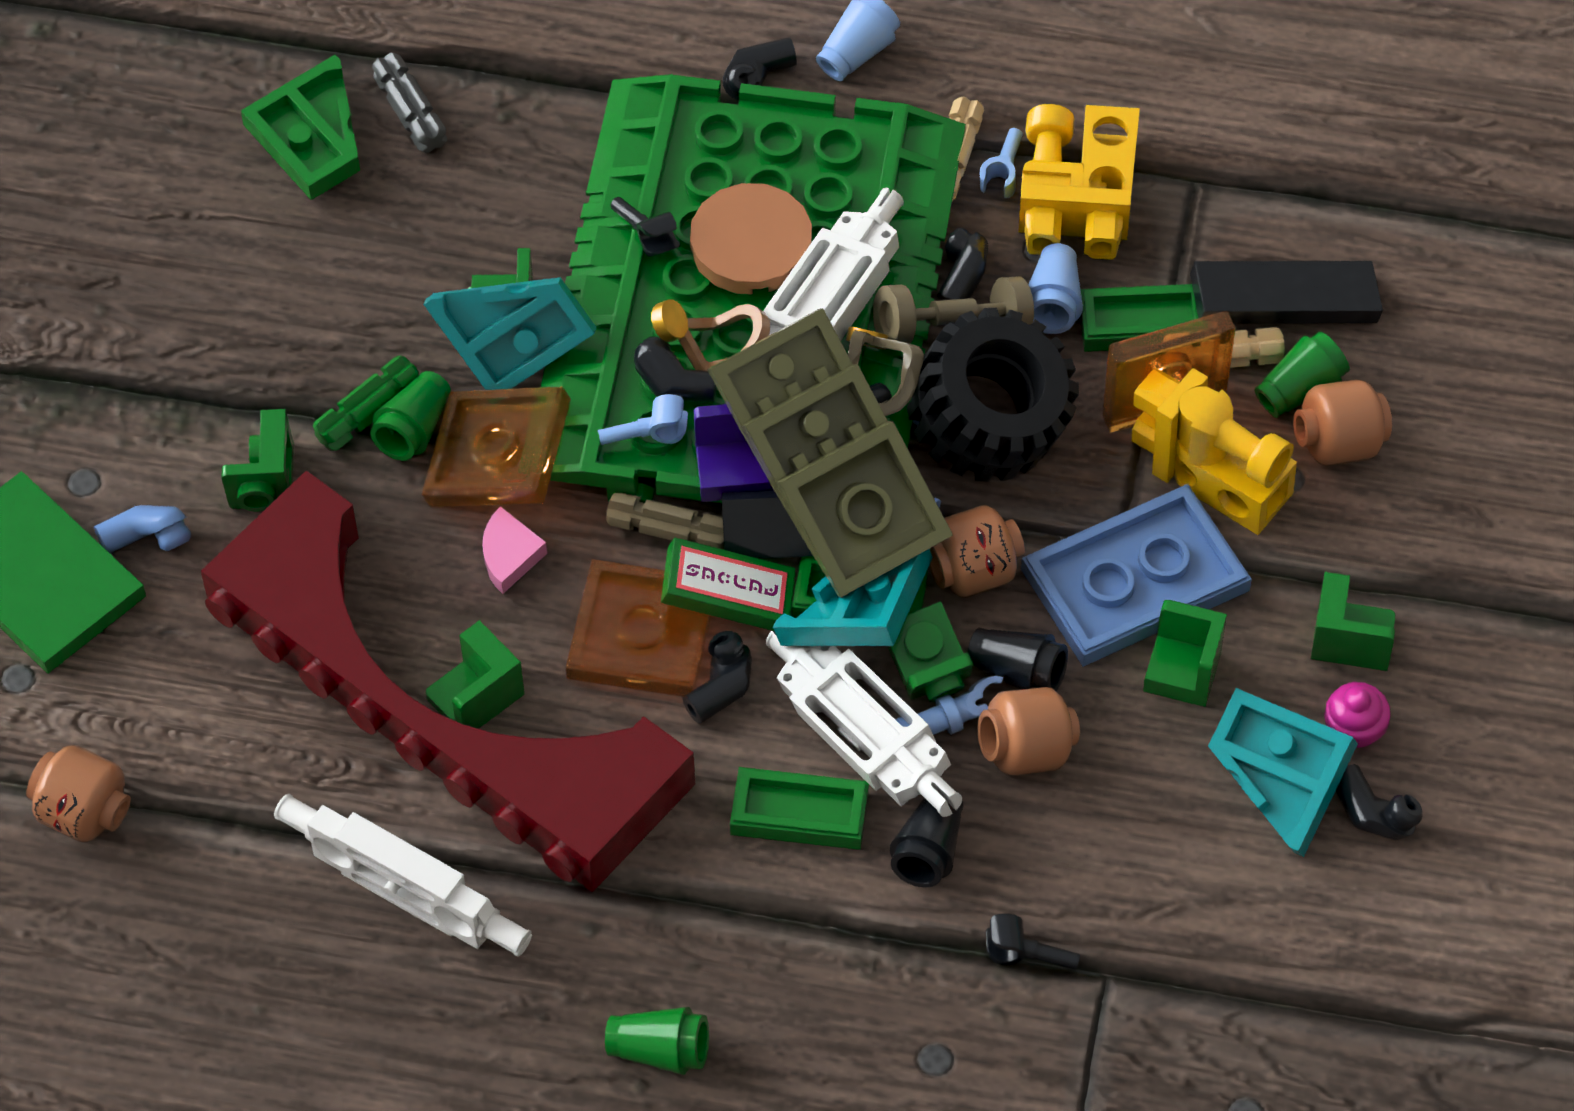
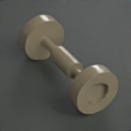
[873,276,1034,344]

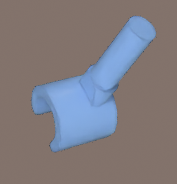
[980,128,1023,198]
[598,394,688,445]

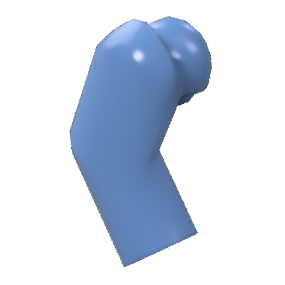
[94,505,191,553]

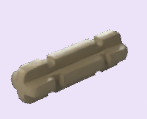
[606,492,724,550]

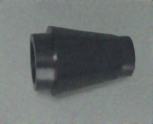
[967,627,1068,691]
[890,798,964,888]

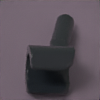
[611,197,680,256]
[986,914,1080,970]

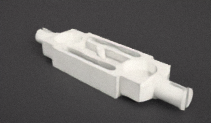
[763,188,904,341]
[766,631,962,817]
[274,794,532,957]

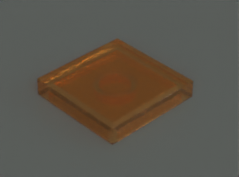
[1102,311,1236,433]
[422,387,571,507]
[565,559,711,697]

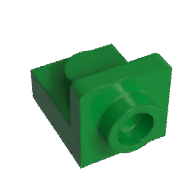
[221,409,294,512]
[887,601,973,702]

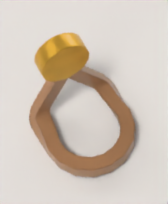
[651,299,770,371]

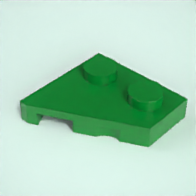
[241,54,360,200]

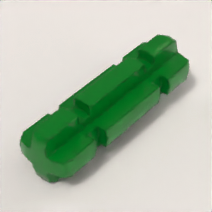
[313,355,419,451]

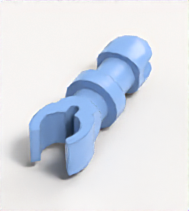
[895,676,1003,735]

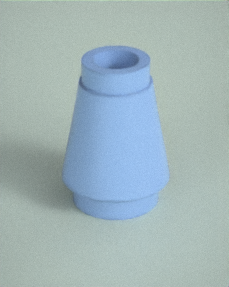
[816,0,900,81]
[1028,243,1083,334]

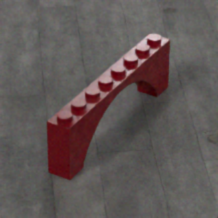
[201,471,696,892]

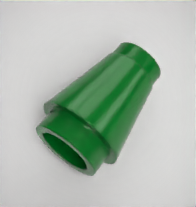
[1254,332,1350,418]
[370,371,451,461]
[605,1007,709,1075]

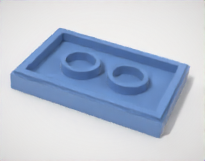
[1021,484,1252,667]

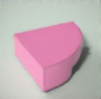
[482,506,547,594]

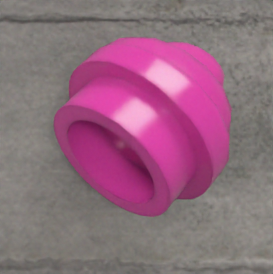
[1324,682,1391,748]

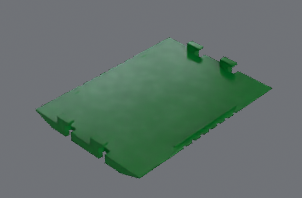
[520,74,966,504]

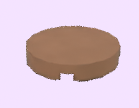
[690,183,812,294]

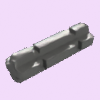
[372,52,447,153]

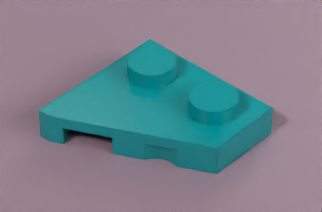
[423,277,596,400]
[773,549,933,646]
[1208,688,1358,857]

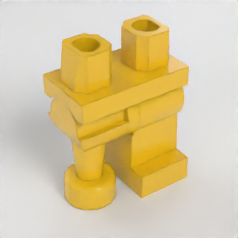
[1018,104,1140,260]
[1131,368,1297,535]

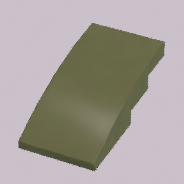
[707,308,953,597]

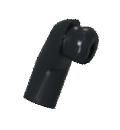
[723,37,797,100]
[936,228,988,300]
[634,336,716,403]
[682,631,752,724]
[1335,764,1423,840]

